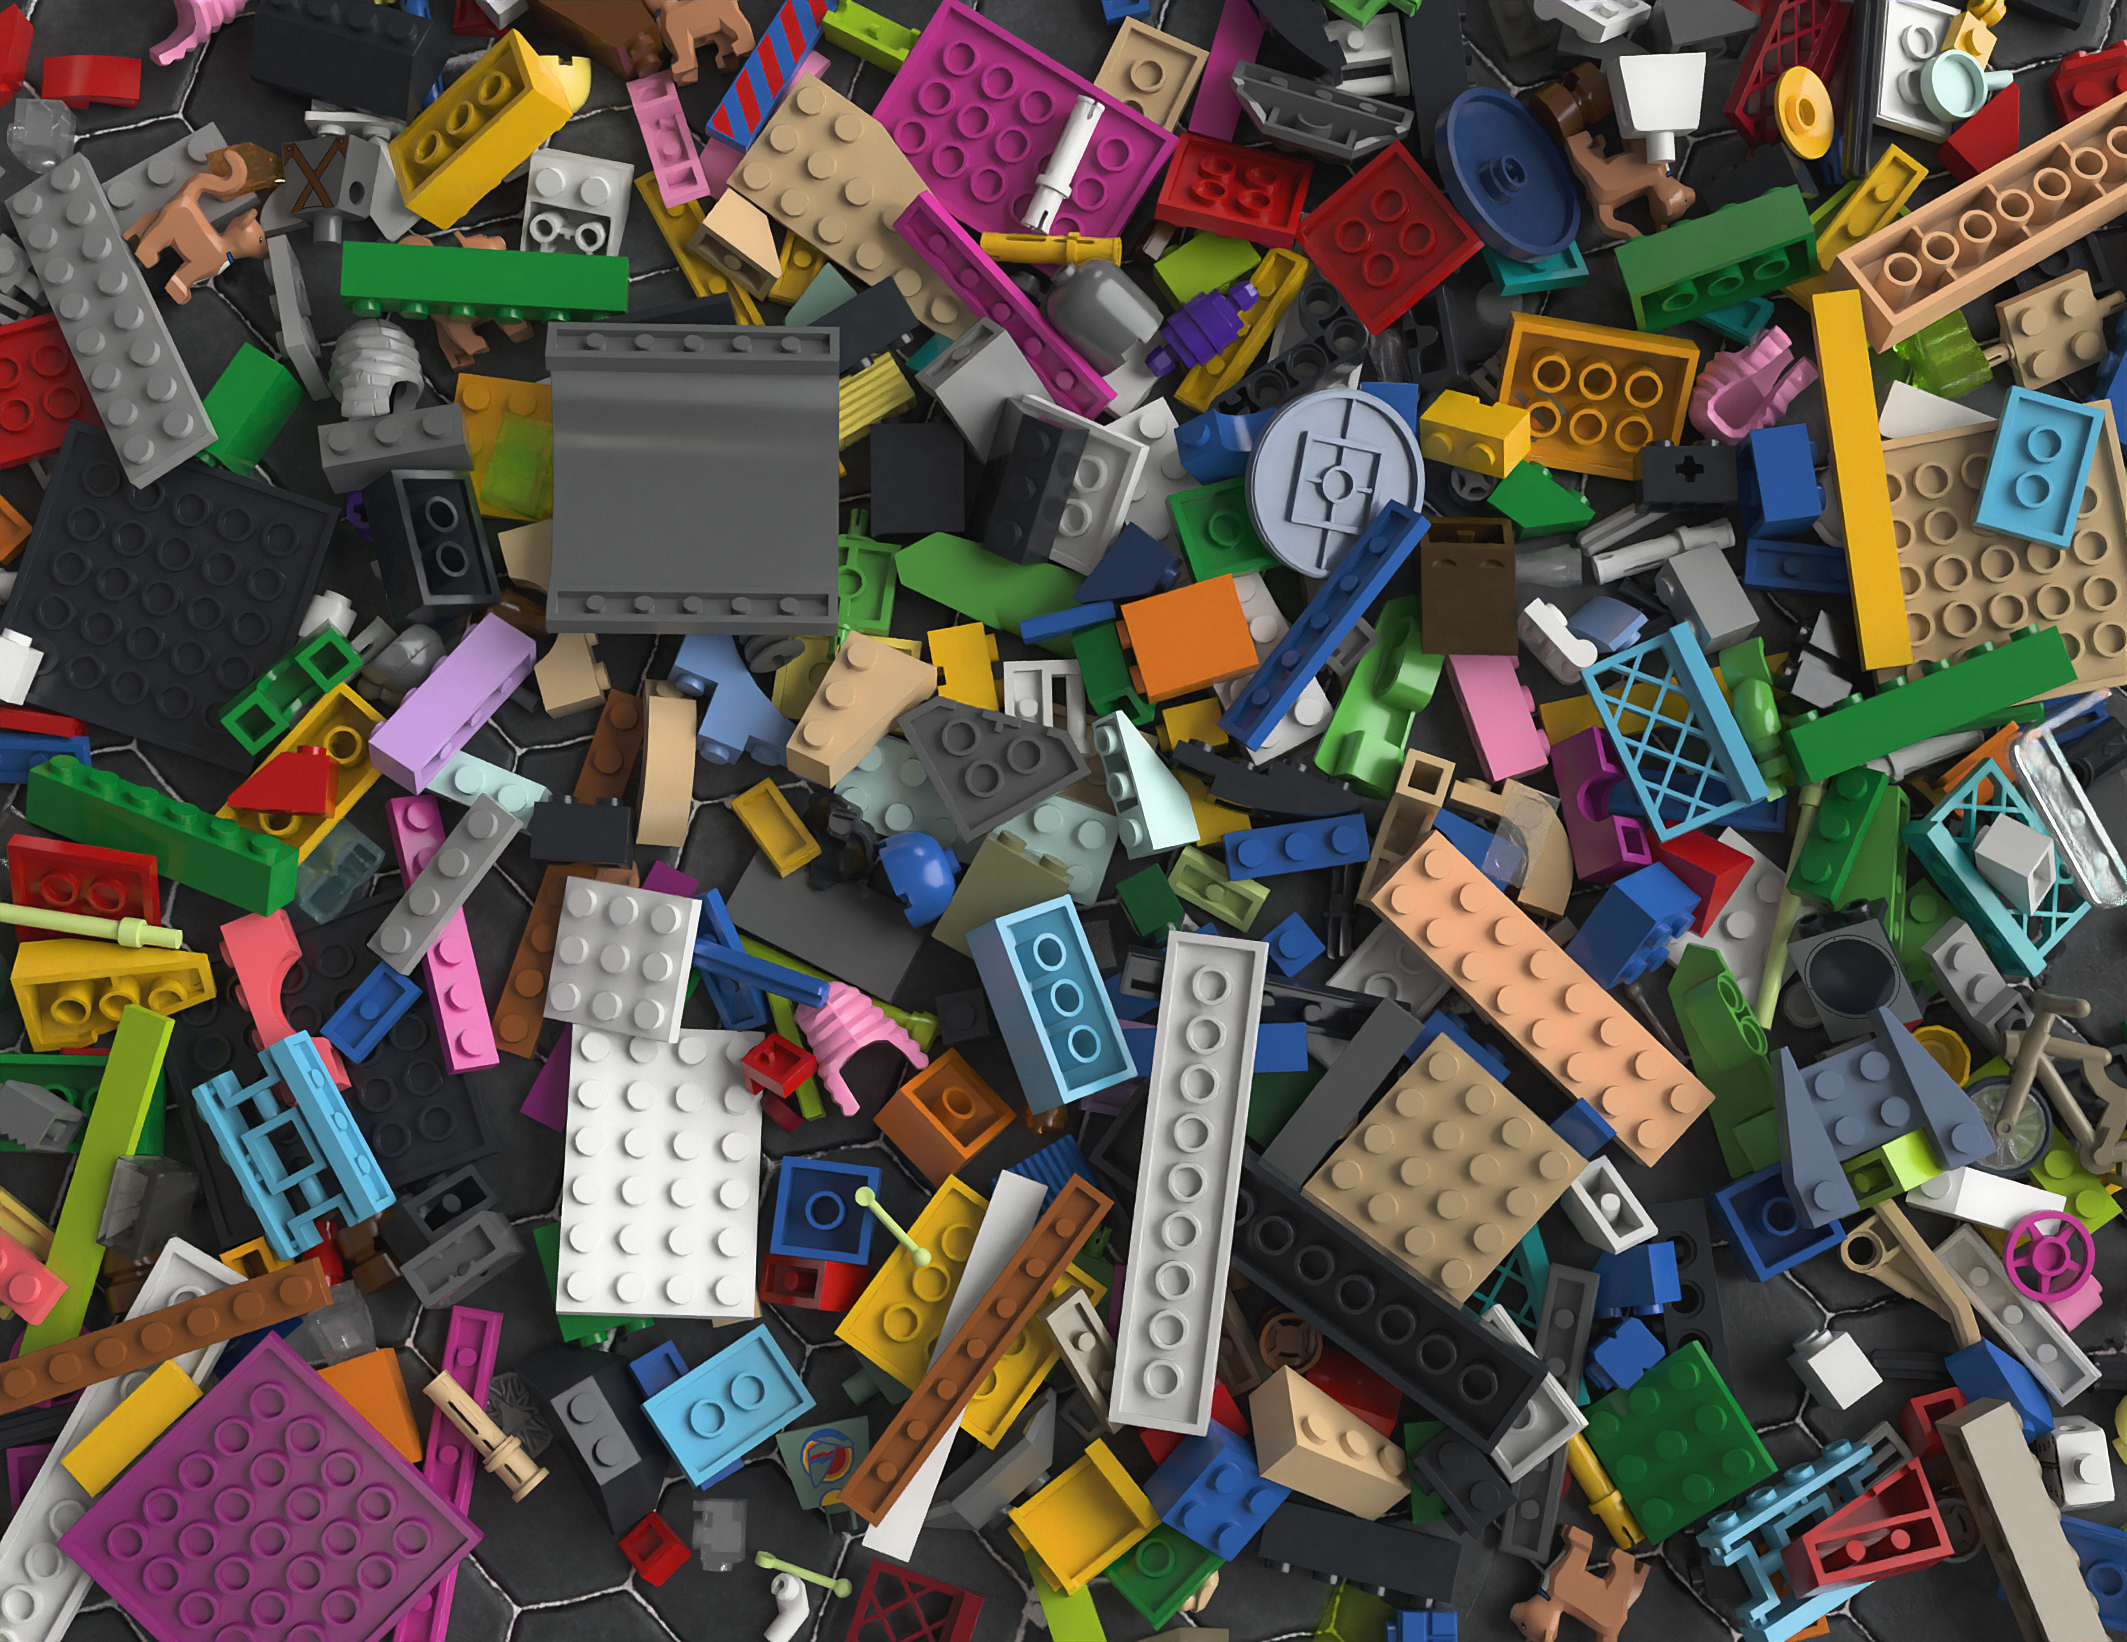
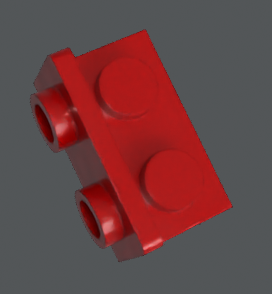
[2047,40,2127,127]

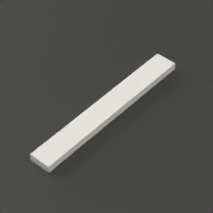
[862,1169,1048,1562]

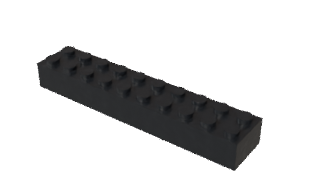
[1088,1078,1550,1456]

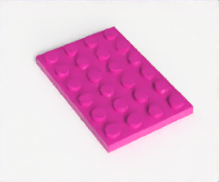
[871,0,1180,279]

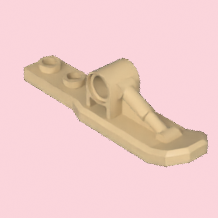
[1836,1155,1981,1351]

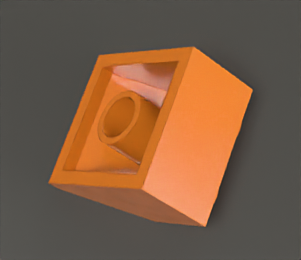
[873,1047,1018,1189]

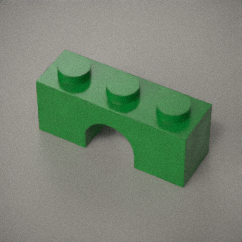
[219,618,363,756]

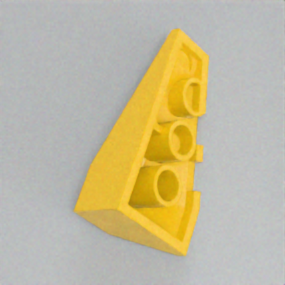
[10,938,217,1052]

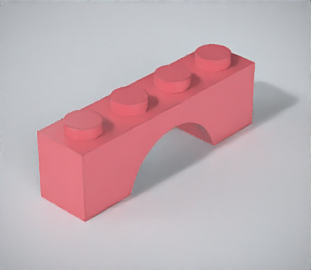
[219,908,352,1107]

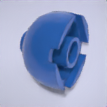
[877,831,963,930]

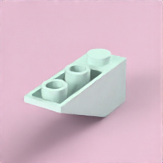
[1091,710,1201,860]

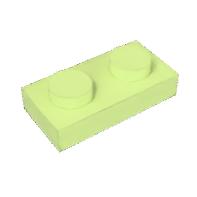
[1168,844,1270,933]

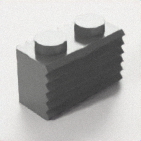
[0,1080,87,1154]

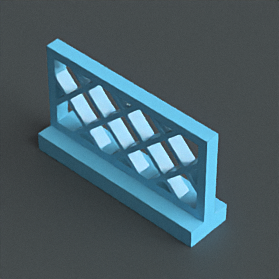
[1579,621,1770,845]

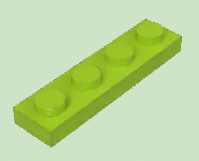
[1961,1055,2123,1241]

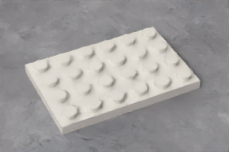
[556,1024,765,1320]

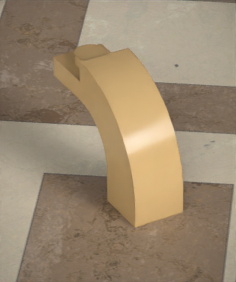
[635,679,697,847]
[1354,748,1456,908]
[1445,778,1573,921]

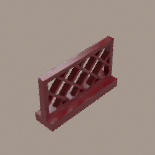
[1723,0,1854,161]
[845,1557,985,1642]

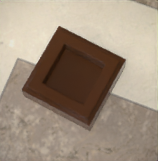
[1129,218,1177,267]

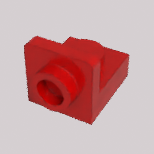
[740,1032,818,1099]

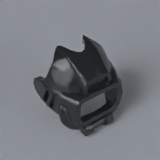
[801,793,879,891]

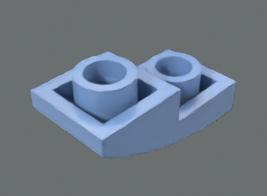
[1565,596,1648,653]

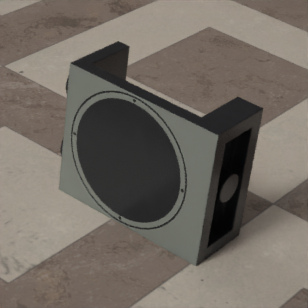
[1786,897,1930,1043]

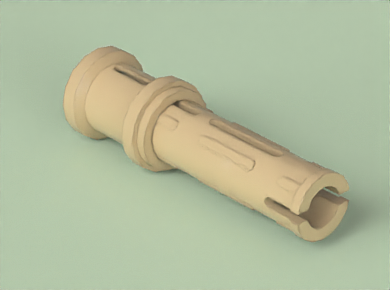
[422,1369,549,1503]

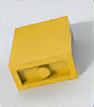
[1007,1438,1162,1596]

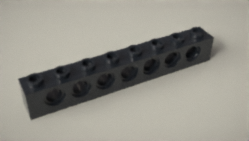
[1637,1197,1761,1599]

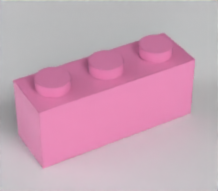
[1443,655,1551,788]

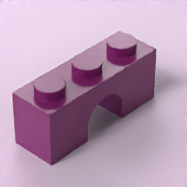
[1550,726,1653,884]

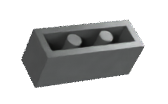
[318,403,475,494]

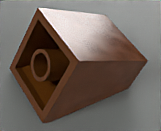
[525,0,667,82]

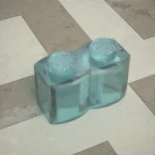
[293,817,385,925]

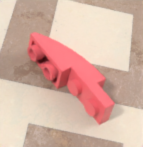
[0,1226,69,1326]

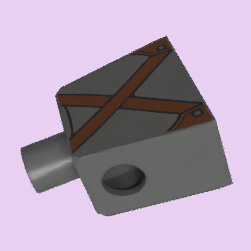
[282,134,380,248]

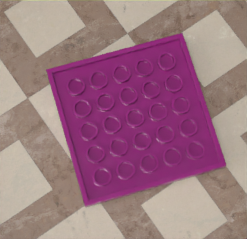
[56,1330,484,1642]

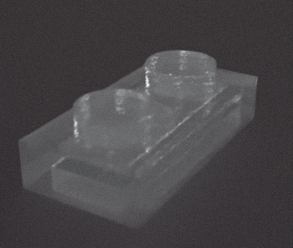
[1480,782,1561,890]

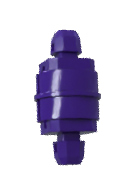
[1144,280,1259,377]

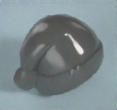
[356,623,449,709]

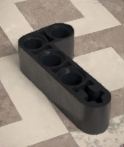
[1207,280,1367,416]

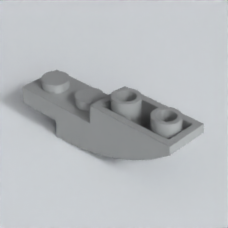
[1920,916,2055,1078]

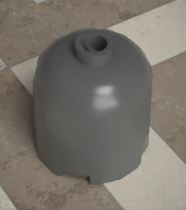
[1045,257,1164,377]

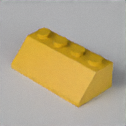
[387,28,573,231]
[215,681,388,867]

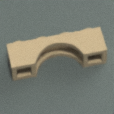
[498,518,611,719]

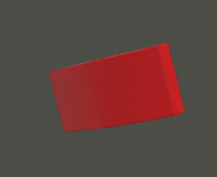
[41,55,141,110]

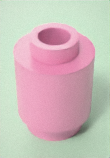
[2037,1268,2103,1334]

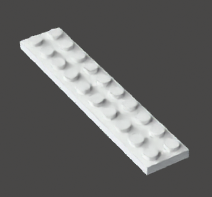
[1108,930,1269,1437]
[0,1237,249,1642]

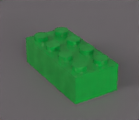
[1614,184,1820,334]
[0,1053,169,1157]

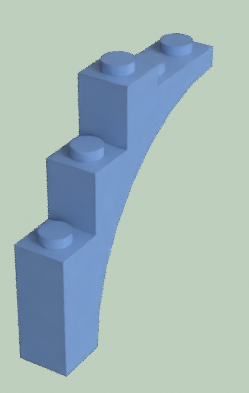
[667,634,818,784]

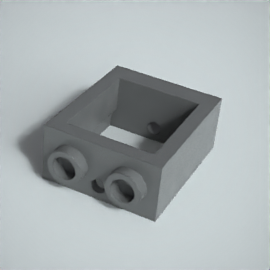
[400,1210,530,1309]

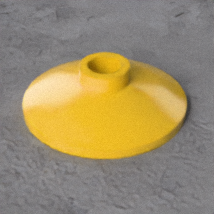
[1774,66,1834,160]

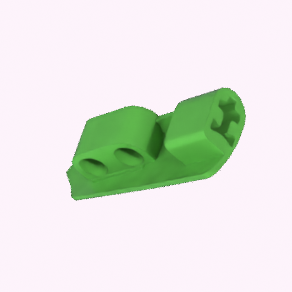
[893,531,1120,660]
[1312,594,1445,801]
[1667,942,1781,1179]

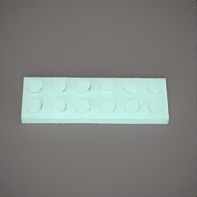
[834,734,1120,908]

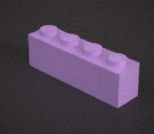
[368,612,537,796]

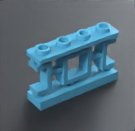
[192,1030,397,1262]
[1696,1439,1878,1642]

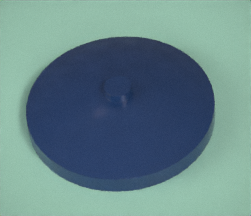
[1434,87,1581,263]

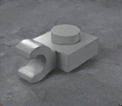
[0,233,50,309]

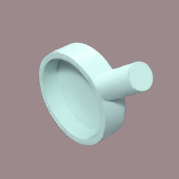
[1920,50,2013,123]

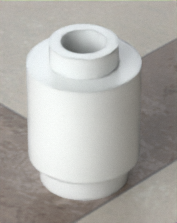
[296,590,357,645]

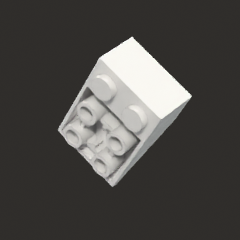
[520,148,635,256]

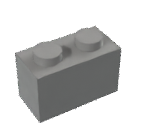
[1654,541,1760,656]

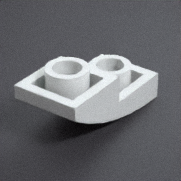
[369,135,422,242]
[1102,330,1167,420]

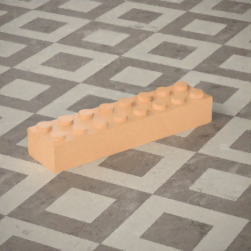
[1823,91,2127,354]
[1362,830,1716,1168]

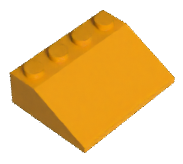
[1494,311,1700,481]

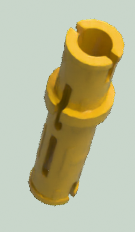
[980,231,1122,267]
[1567,1432,1646,1551]

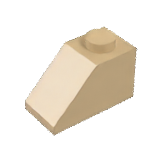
[687,188,782,302]

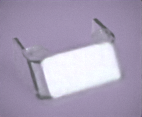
[2003,685,2127,911]

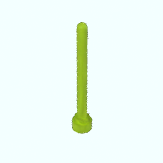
[738,934,940,1053]

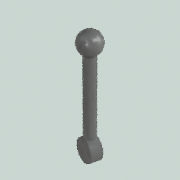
[1624,981,1688,1066]

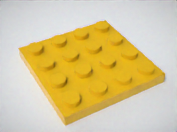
[834,1174,1108,1450]

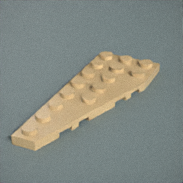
[726,70,980,341]

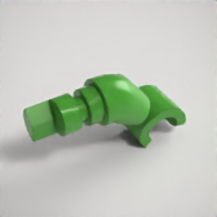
[1719,636,1791,802]

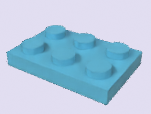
[1971,385,2105,550]
[640,1323,817,1489]

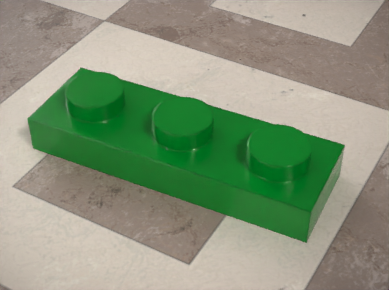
[1786,766,1889,906]

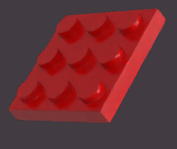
[1154,132,1315,250]
[1295,139,1485,337]
[0,312,107,470]
[7,834,163,949]

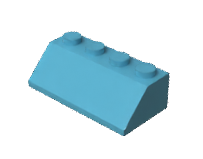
[964,894,1138,1115]

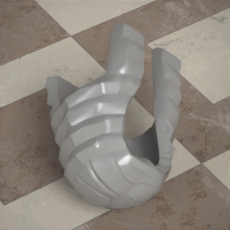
[327,318,425,421]

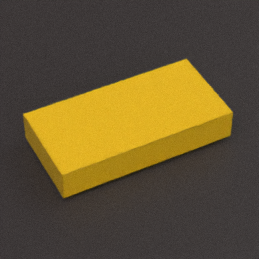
[730,777,822,879]

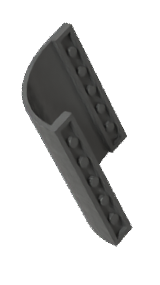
[545,322,840,636]

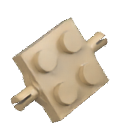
[1975,269,2127,391]

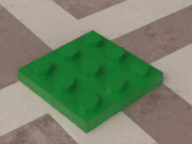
[1581,1340,1778,1546]

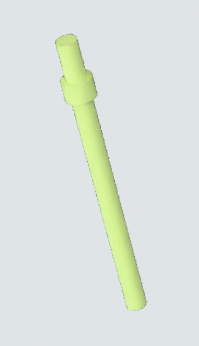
[1754,777,1829,1030]
[0,903,183,949]

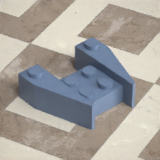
[1770,1005,1998,1229]

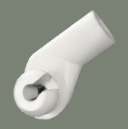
[764,1573,809,1642]

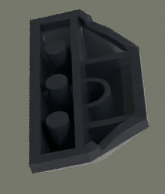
[514,1342,671,1536]

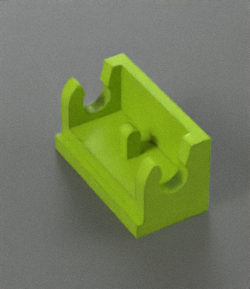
[822,0,923,75]

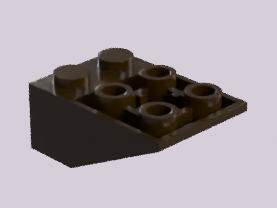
[1411,516,1518,656]

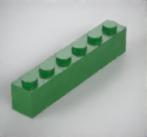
[340,241,630,326]
[1779,623,2078,788]
[26,754,300,917]

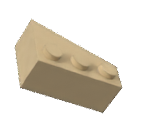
[786,630,937,789]
[1248,1365,1412,1521]

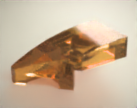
[205,141,285,202]

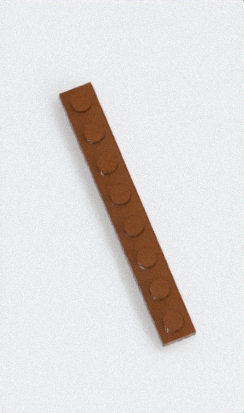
[491,688,644,1060]
[836,1173,1114,1528]
[0,1256,334,1415]

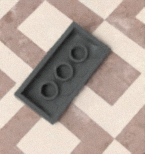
[725,848,934,1005]

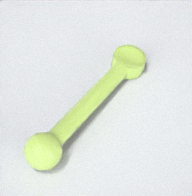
[855,1187,931,1267]
[755,1551,853,1598]

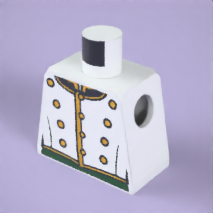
[2033,1414,2115,1512]

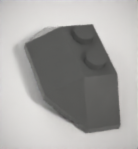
[1229,59,1415,166]
[922,1385,1057,1531]

